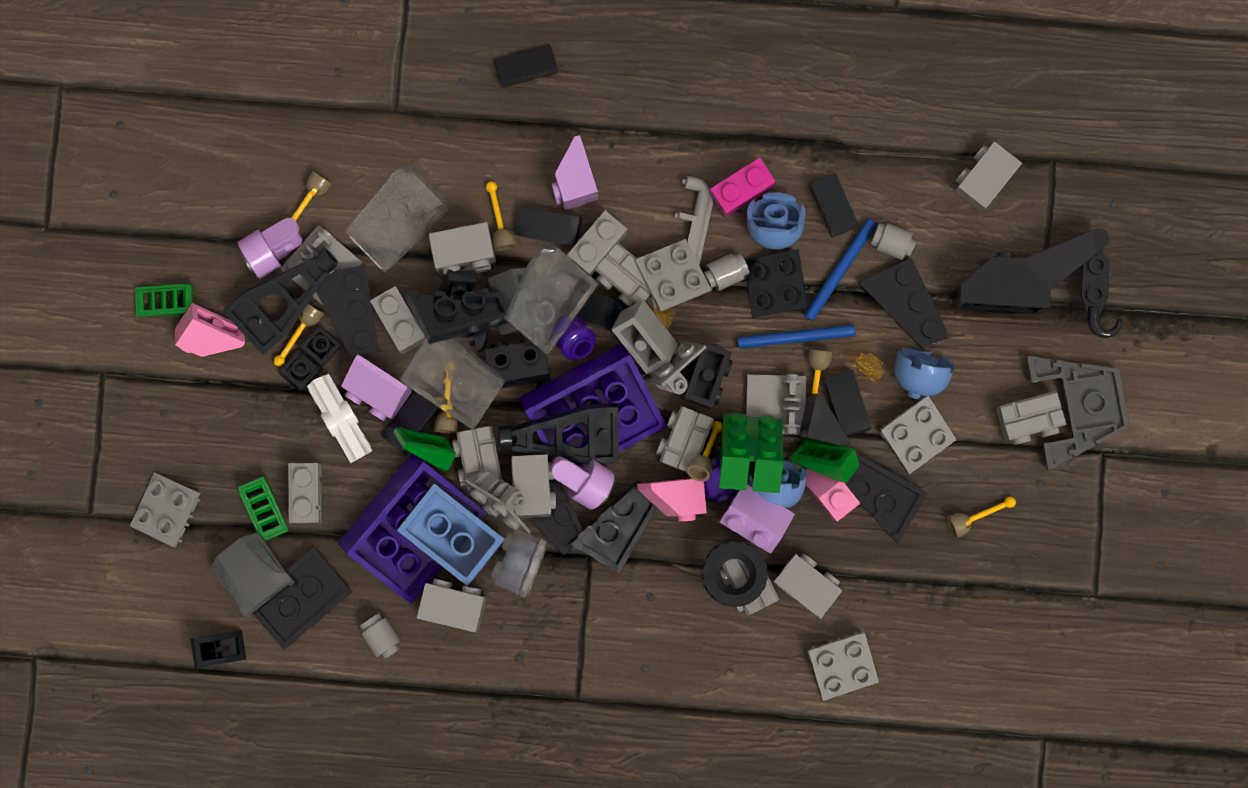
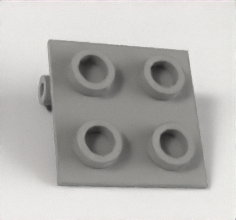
[280,225,363,305]
[634,239,712,312]
[643,341,707,394]
[746,374,806,435]
[879,396,956,474]
[465,471,531,534]
[130,472,201,548]
[807,631,879,701]

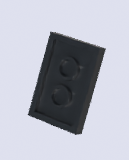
[252,547,353,650]

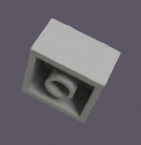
[429,222,497,276]
[417,579,487,633]

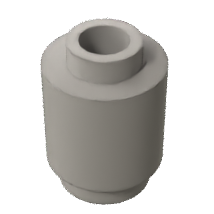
[870,223,916,260]
[703,253,749,291]
[360,613,401,659]

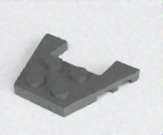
[1025,356,1130,470]

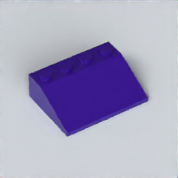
[519,343,667,467]
[337,454,486,604]

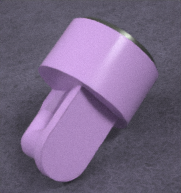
[236,218,302,280]
[551,457,615,510]

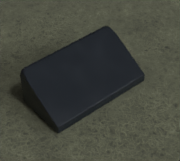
[495,45,558,88]
[809,173,859,238]
[381,389,440,454]

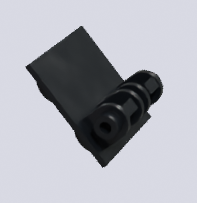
[745,249,808,318]

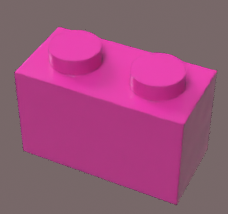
[709,158,776,218]

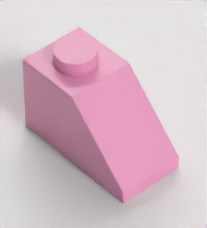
[175,303,245,357]
[806,469,860,522]
[637,478,707,522]

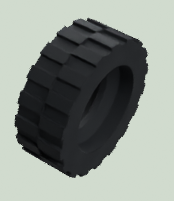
[701,541,768,607]

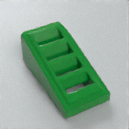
[135,284,195,317]
[393,428,456,471]
[790,439,859,483]
[237,476,289,541]

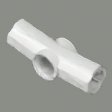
[307,374,372,463]

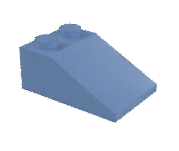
[397,484,505,586]

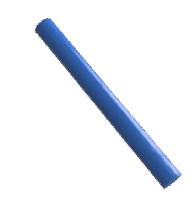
[804,218,877,321]
[737,325,855,349]

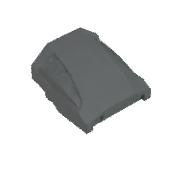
[210,533,295,620]

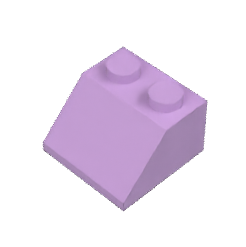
[551,135,598,210]
[341,354,412,421]
[720,485,795,554]

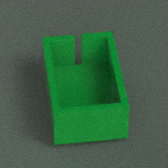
[719,413,783,493]

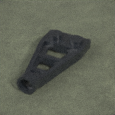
[223,248,339,355]
[498,403,619,464]

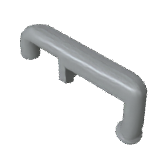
[674,176,713,264]

